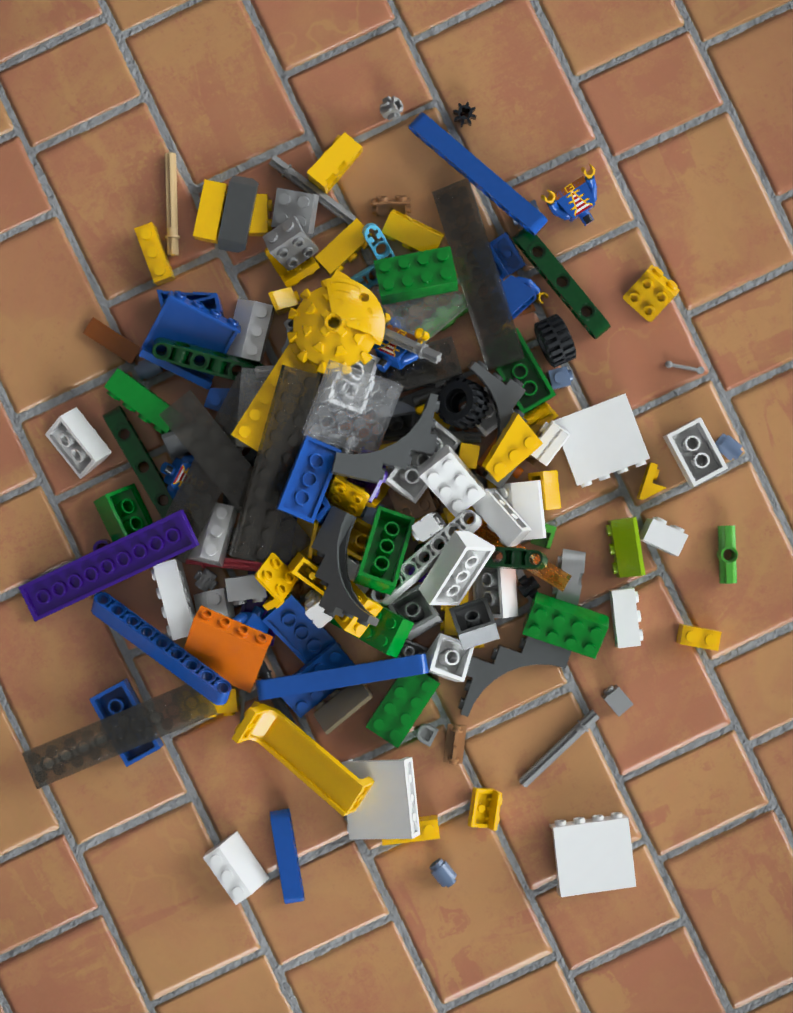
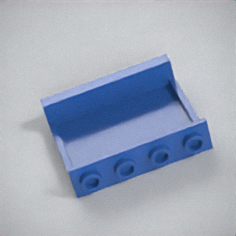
[139,290,241,390]

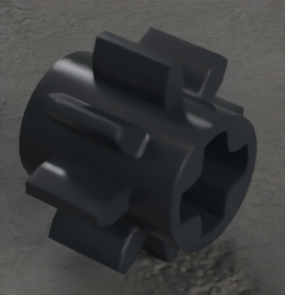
[453,102,477,127]
[517,575,541,599]

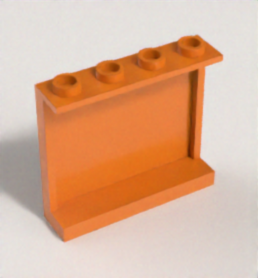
[184,605,273,693]

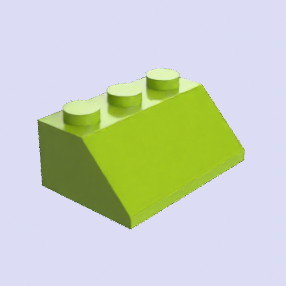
[606,517,646,578]

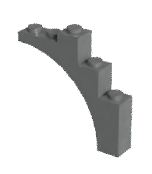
[468,361,527,489]
[331,393,440,484]
[311,505,380,627]
[458,636,571,717]

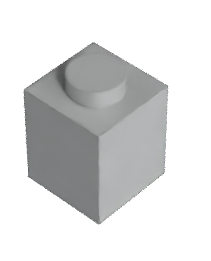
[602,685,634,716]

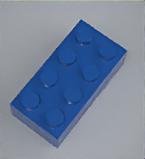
[89,678,164,767]

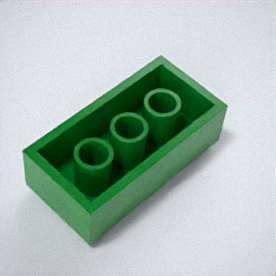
[374,246,458,305]
[483,328,556,414]
[104,368,185,435]
[353,506,415,595]
[522,592,609,659]
[329,605,414,658]
[366,673,440,748]

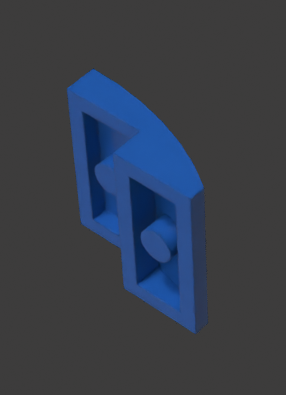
[472,232,527,285]

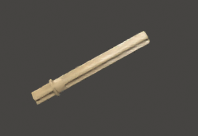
[165,152,180,256]

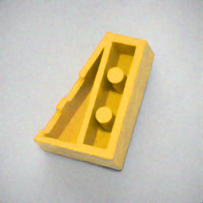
[307,132,363,194]
[482,412,543,482]

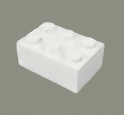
[663,417,728,487]
[417,444,486,518]

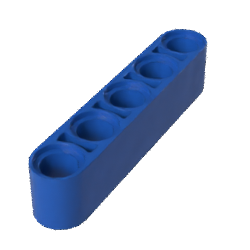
[270,808,305,904]

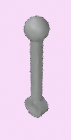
[665,361,704,374]
[239,690,247,723]

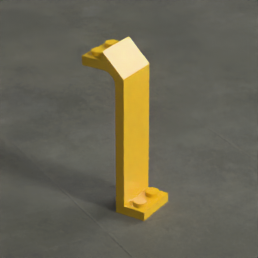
[232,701,375,817]

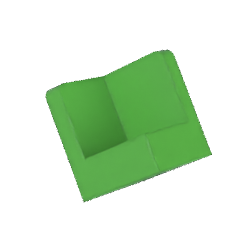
[530,524,557,549]

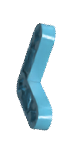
[351,223,395,289]

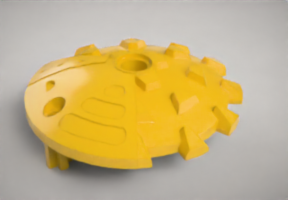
[287,278,385,375]

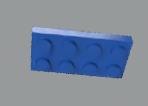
[276,435,342,524]
[262,593,341,664]
[281,641,355,718]

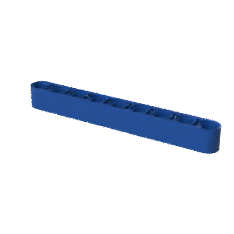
[408,112,548,236]
[91,592,231,705]
[255,653,429,701]

